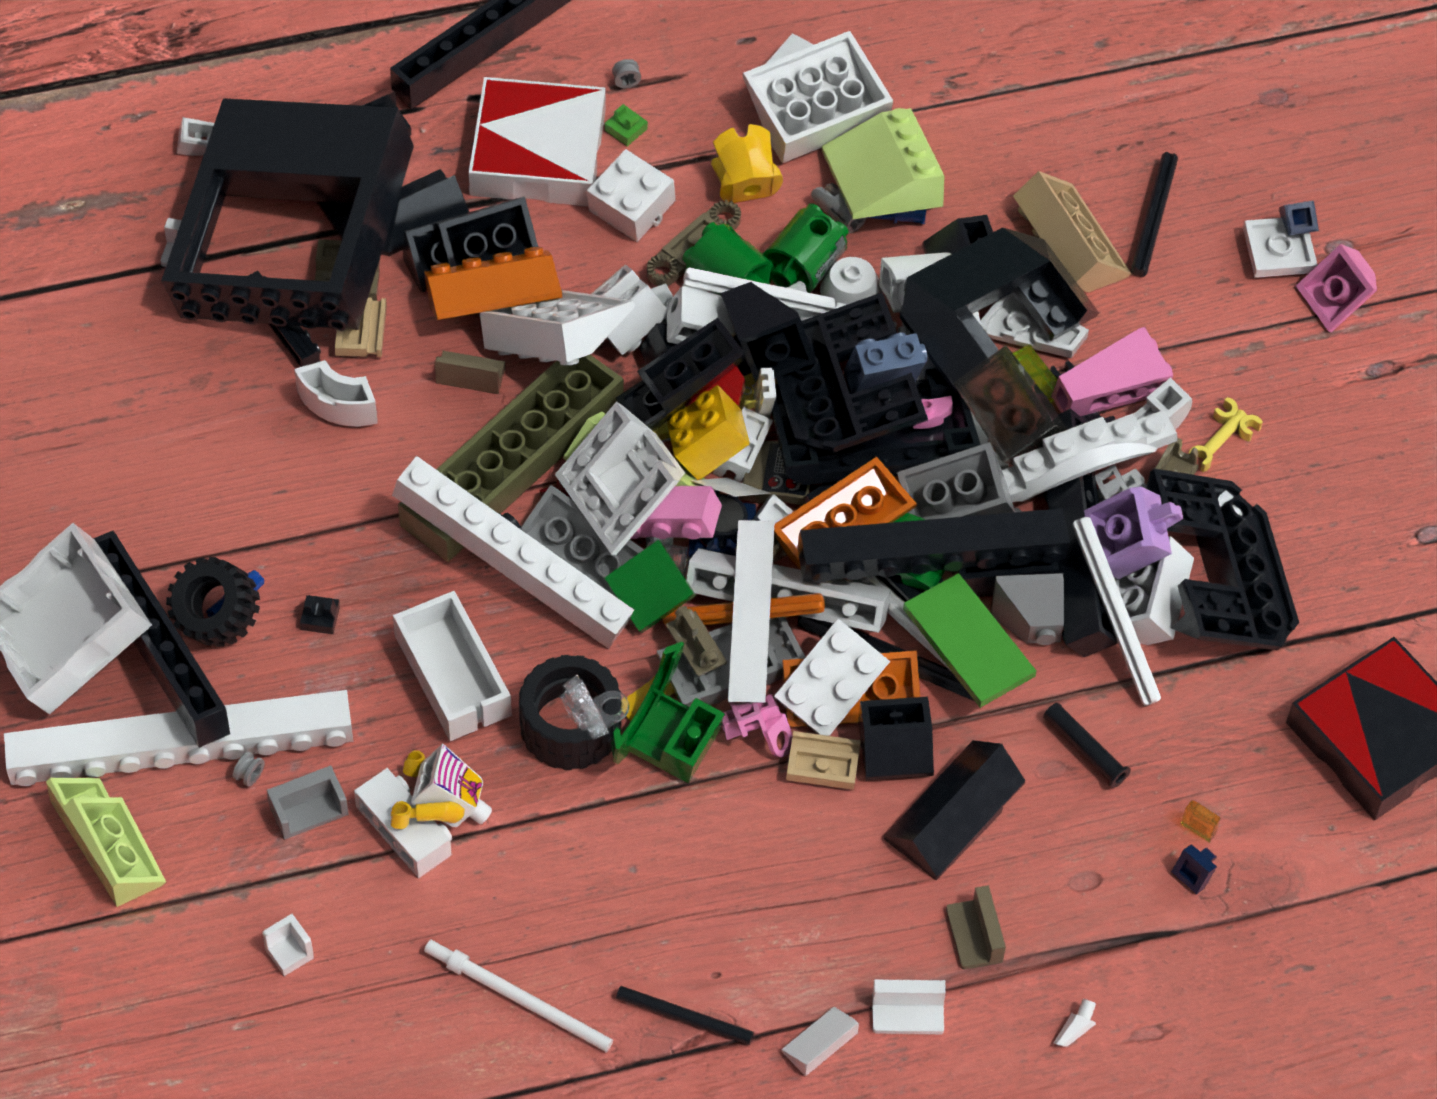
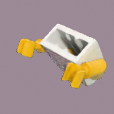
[391,744,492,829]

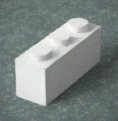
[354,768,452,879]

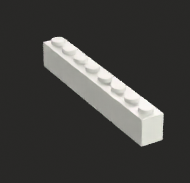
[392,456,634,649]

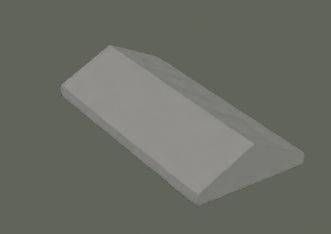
[521,485,644,597]

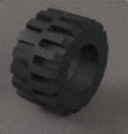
[166,557,260,647]

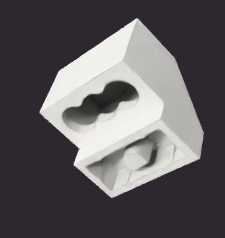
[591,264,667,355]

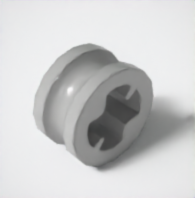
[612,59,641,88]
[233,752,265,787]

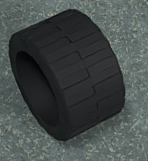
[519,655,622,770]

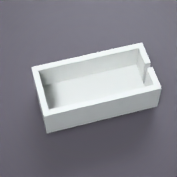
[393,591,512,741]

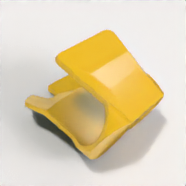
[711,124,783,203]

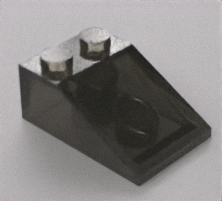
[954,346,1068,466]

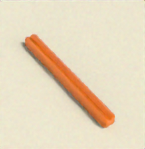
[663,593,825,628]

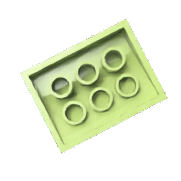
[822,108,945,219]

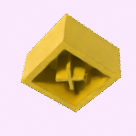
[667,385,750,480]

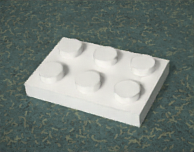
[773,619,890,736]

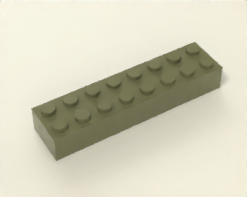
[398,354,624,562]

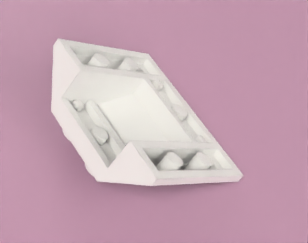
[555,402,685,556]

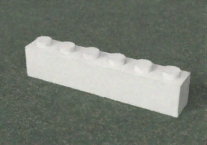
[686,548,891,633]

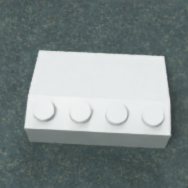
[743,31,893,164]
[480,290,635,365]

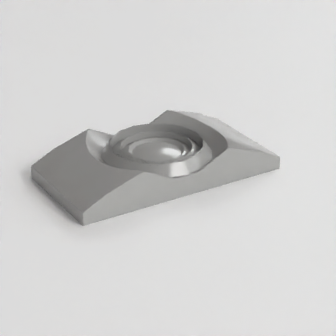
[657,617,806,707]

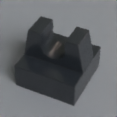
[300,595,340,635]

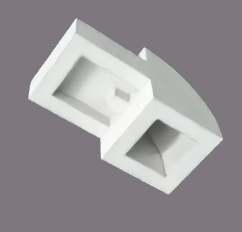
[1134,377,1192,430]

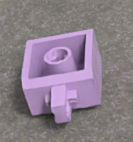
[1084,487,1183,579]

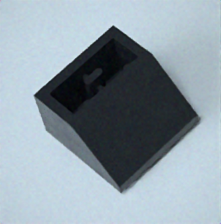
[922,215,993,254]
[858,697,934,781]

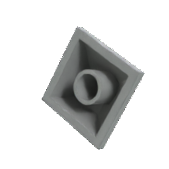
[990,573,1064,645]

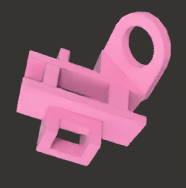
[722,694,792,757]

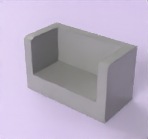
[267,765,349,840]

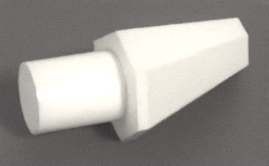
[1054,999,1096,1047]

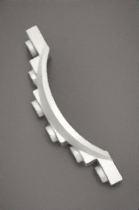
[1002,410,1177,503]

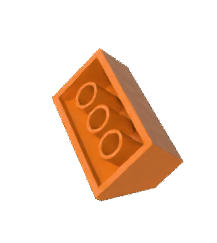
[424,247,563,320]

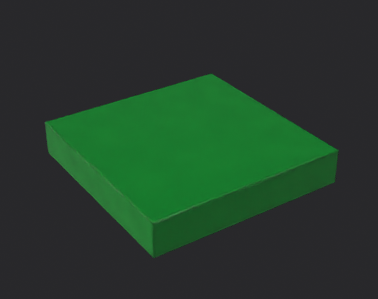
[604,540,696,633]

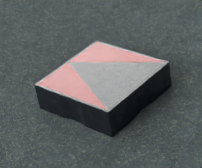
[1286,637,1437,820]

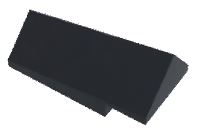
[403,197,538,292]
[616,317,746,432]
[884,740,1025,881]

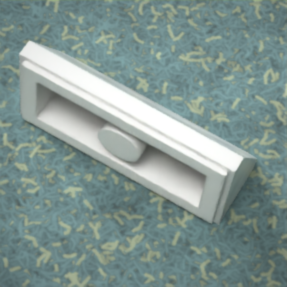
[781,1007,859,1076]

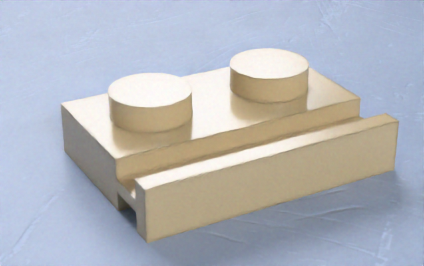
[335,298,387,357]
[786,731,861,790]

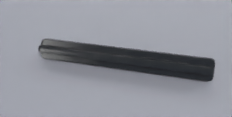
[1131,152,1178,277]

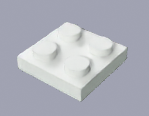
[1243,218,1318,278]

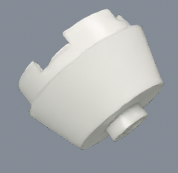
[820,257,883,307]

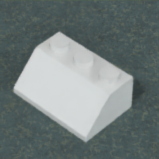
[1114,536,1194,645]

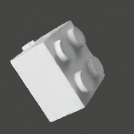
[587,149,676,242]

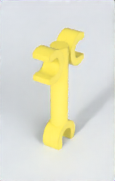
[1189,397,1263,472]

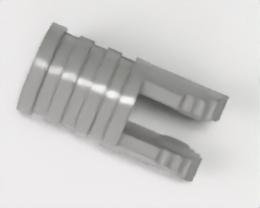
[811,183,867,233]

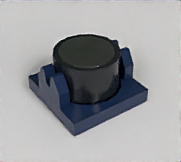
[688,490,756,562]

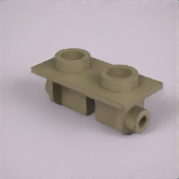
[666,606,727,677]

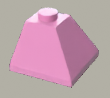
[1296,244,1377,333]

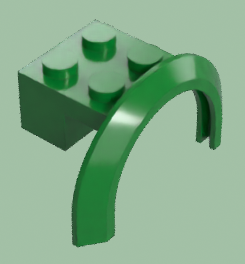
[611,642,725,784]

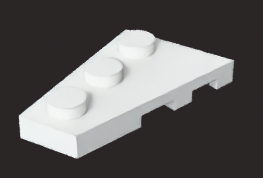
[980,292,1089,358]

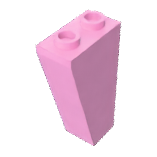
[1052,327,1173,416]

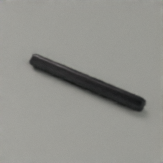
[798,616,974,701]

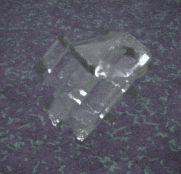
[559,675,629,739]

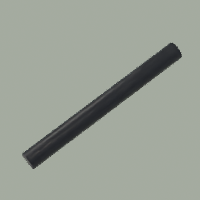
[616,986,754,1045]

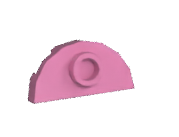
[913,396,953,429]

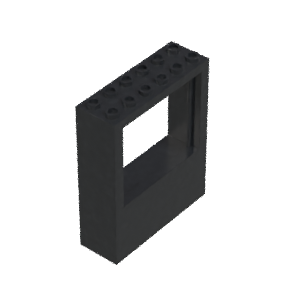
[161,98,414,331]

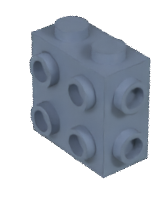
[843,333,927,394]

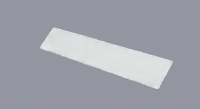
[728,520,775,703]

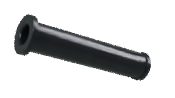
[1043,702,1131,788]

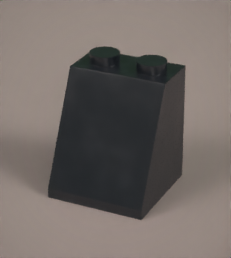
[721,282,817,383]

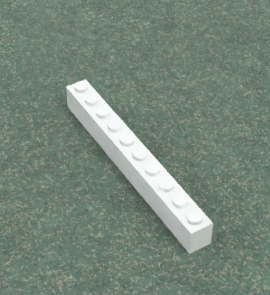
[4,690,353,786]

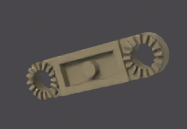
[647,200,741,286]

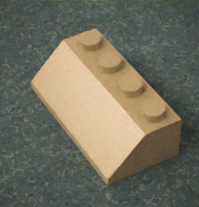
[1013,171,1132,292]

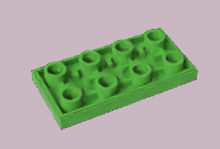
[903,573,1036,708]

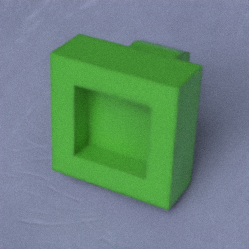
[605,104,648,147]

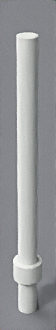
[424,940,613,1052]

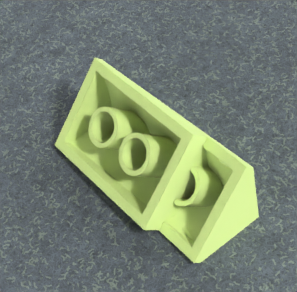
[46,778,166,907]

